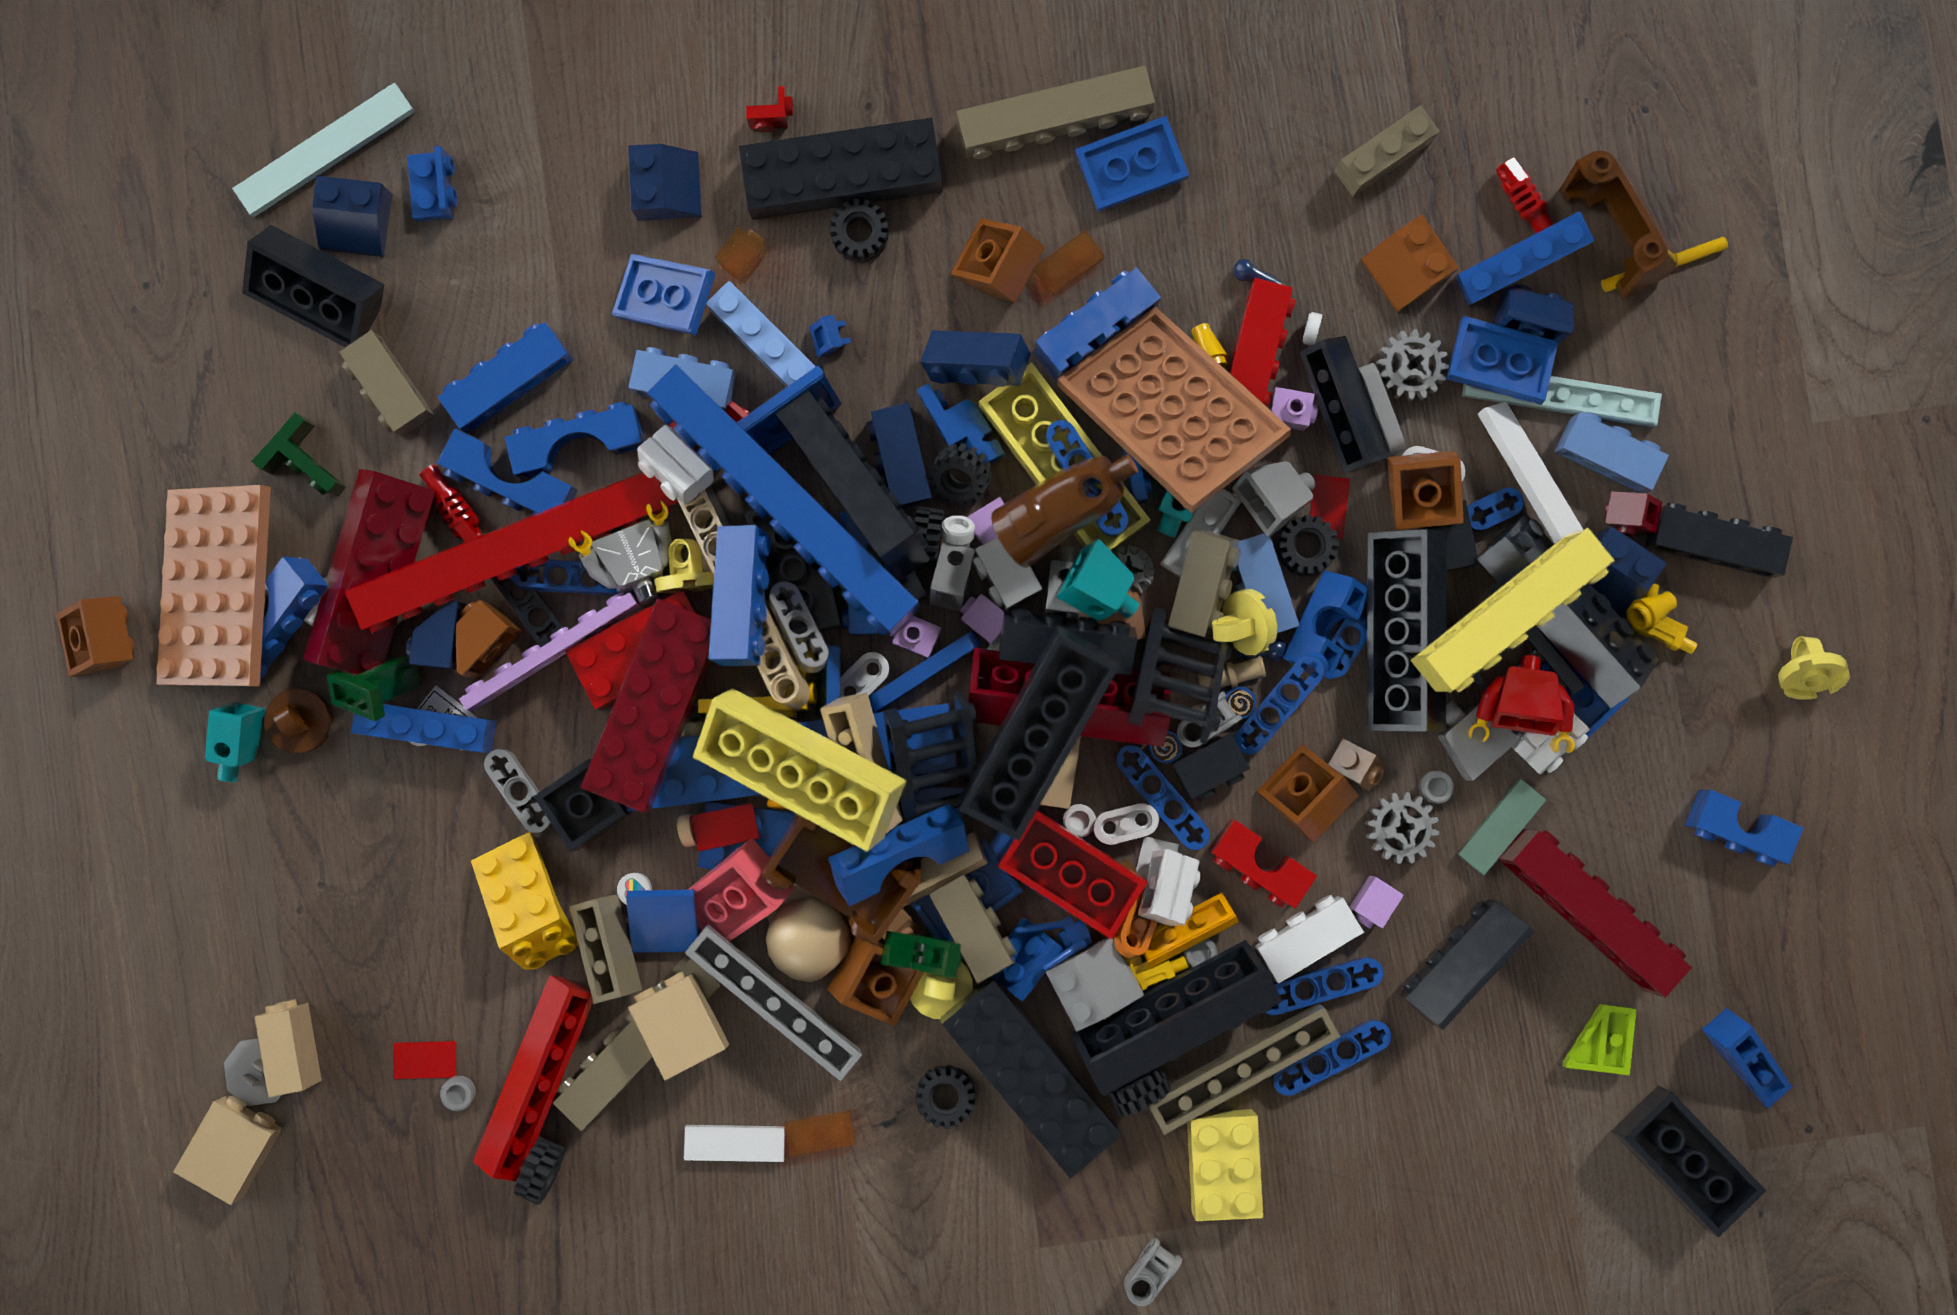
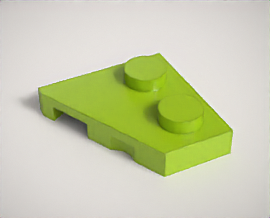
[1562,1003,1636,1076]

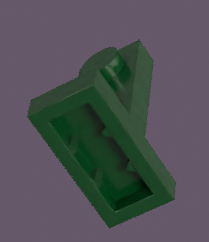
[251,412,346,497]
[327,653,421,721]
[881,931,961,978]

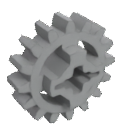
[1375,329,1449,402]
[1365,792,1439,864]

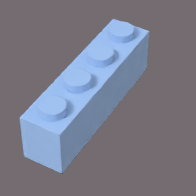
[706,281,816,388]

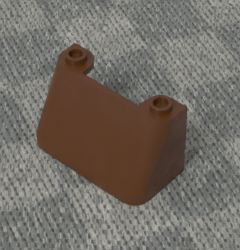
[1559,150,1678,299]
[762,814,921,945]

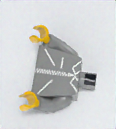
[568,501,672,604]

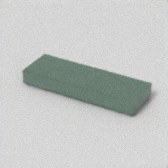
[1456,779,1546,875]

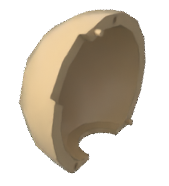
[766,898,851,982]

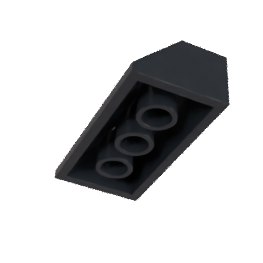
[242,225,385,347]
[1399,899,1535,1030]

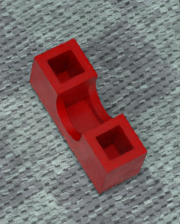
[1209,819,1317,910]

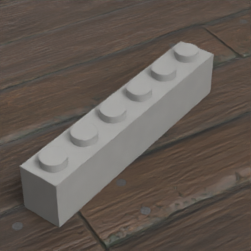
[685,924,862,1081]

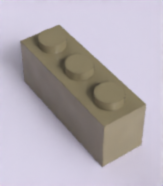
[1334,105,1440,197]
[339,330,435,437]
[1168,530,1241,637]
[929,875,1017,983]
[569,894,642,1004]

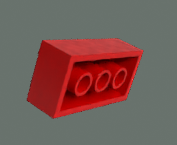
[565,590,700,710]
[998,810,1148,940]

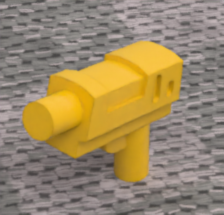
[1626,584,1697,654]
[1125,956,1189,991]

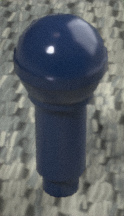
[1233,259,1281,284]
[1237,638,1287,661]

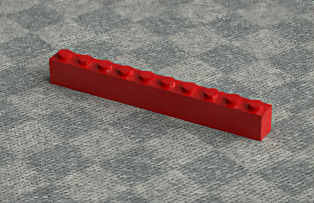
[345,472,678,632]

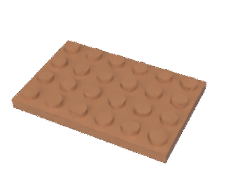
[1057,307,1291,513]
[156,485,271,687]

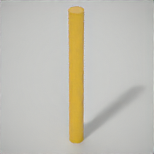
[1601,237,1728,292]

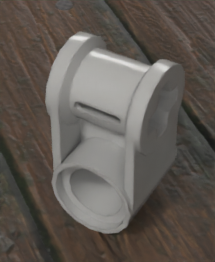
[1177,691,1243,747]
[1124,1238,1182,1306]

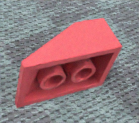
[688,838,796,942]

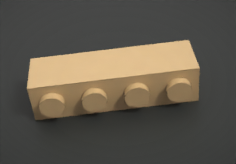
[820,693,903,833]

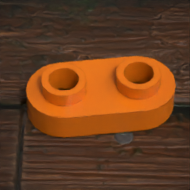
[1114,895,1157,958]

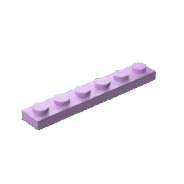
[459,592,642,711]

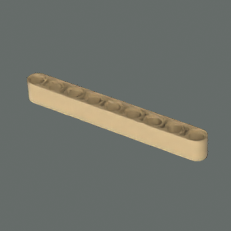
[677,485,810,709]

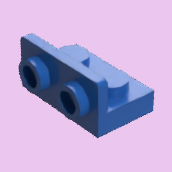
[407,146,458,222]
[992,918,1063,1001]

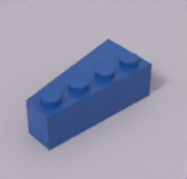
[1034,268,1161,384]

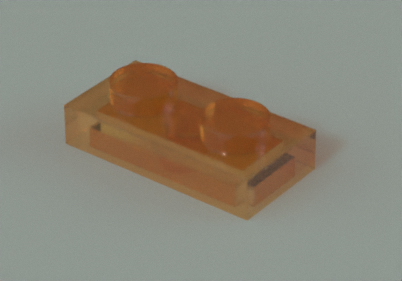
[1033,230,1104,296]
[784,1109,856,1157]

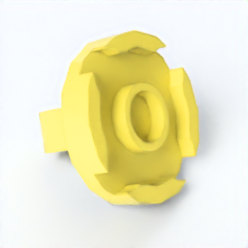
[654,539,714,594]
[1212,589,1277,655]
[1778,636,1850,700]
[910,960,973,1019]

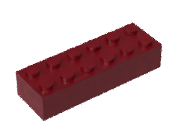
[303,469,435,675]
[581,598,711,813]
[967,648,1171,747]
[1498,829,1692,998]

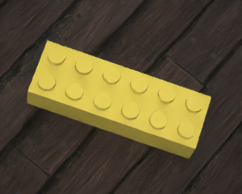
[979,362,1150,551]
[1411,528,1614,693]
[693,688,906,851]

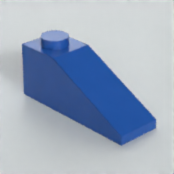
[1702,1008,1792,1109]

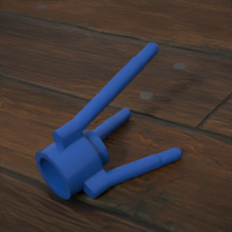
[1015,916,1092,971]

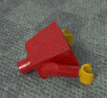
[1468,655,1575,753]

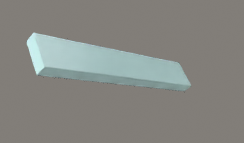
[232,82,415,218]
[1462,376,1662,427]

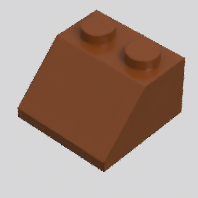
[1361,214,1459,312]
[950,218,1045,304]
[1387,451,1463,530]
[56,596,134,677]
[456,599,523,679]
[1257,744,1359,843]
[828,937,924,1026]

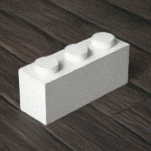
[1253,895,1364,984]

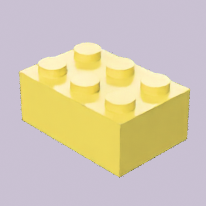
[1187,1109,1263,1221]

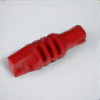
[1496,157,1554,234]
[419,465,483,542]

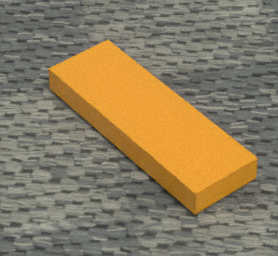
[1143,892,1239,968]

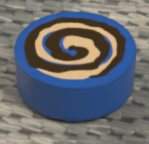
[1225,687,1256,719]
[1149,731,1182,764]

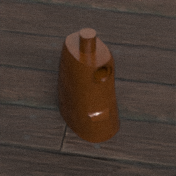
[991,454,1138,568]

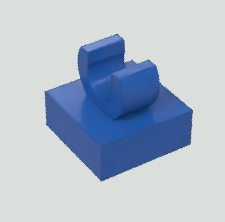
[809,315,851,358]

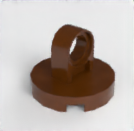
[264,688,333,753]

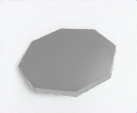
[224,1038,282,1106]

